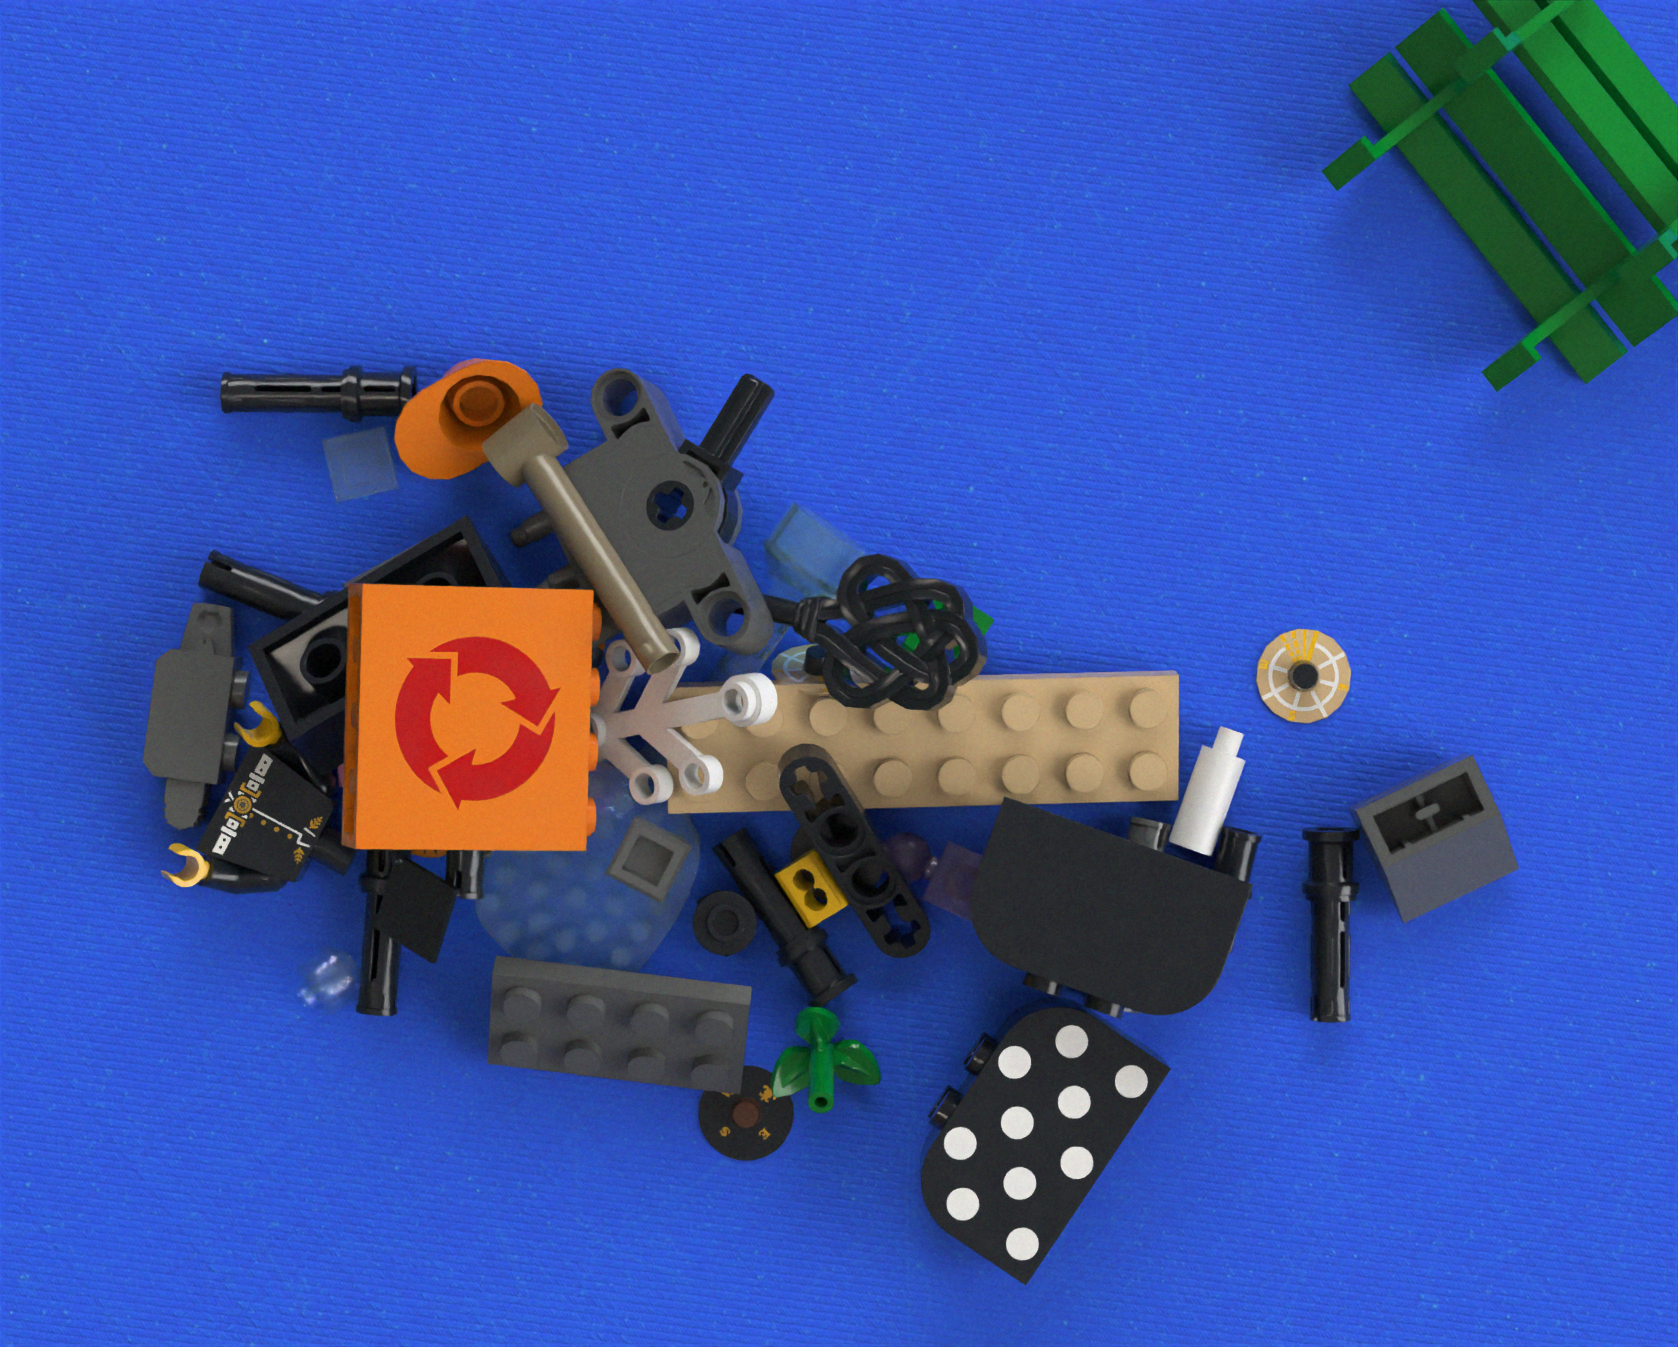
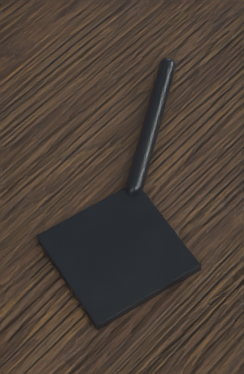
[374,849,459,963]

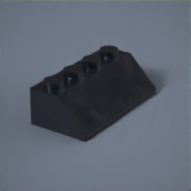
[247,515,513,776]

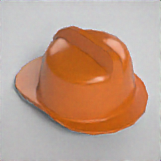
[394,358,543,479]

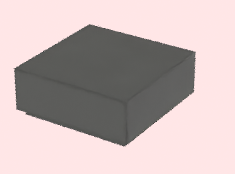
[605,814,693,903]

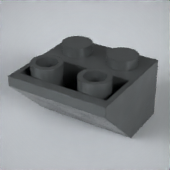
[1348,753,1519,923]

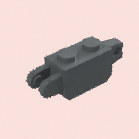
[142,603,251,831]

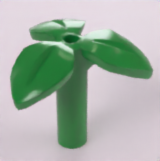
[771,1007,881,1113]

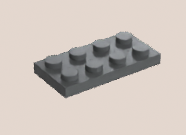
[487,956,752,1094]

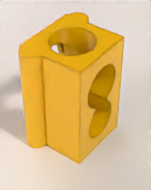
[774,848,850,929]

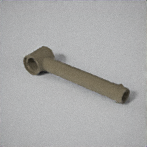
[482,403,680,675]

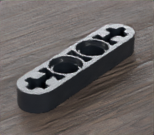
[777,743,931,958]

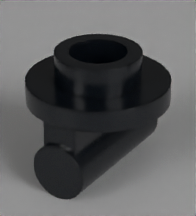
[692,889,757,957]

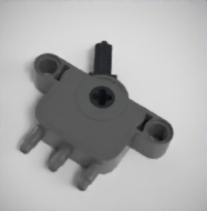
[510,368,775,656]

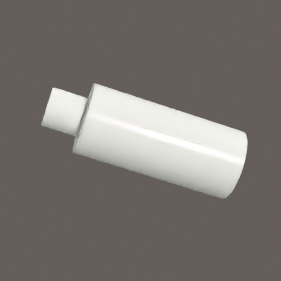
[1168,726,1246,857]

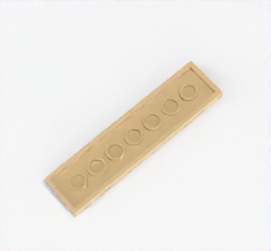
[666,670,1179,814]

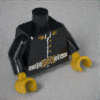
[161,700,359,895]

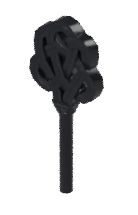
[733,553,988,711]

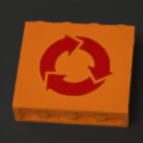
[341,583,602,851]

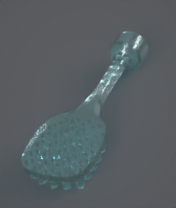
[474,501,872,972]

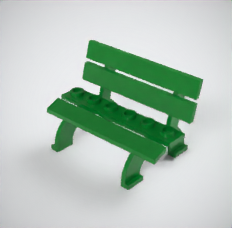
[1321,0,1678,392]

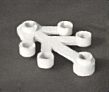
[590,627,777,805]

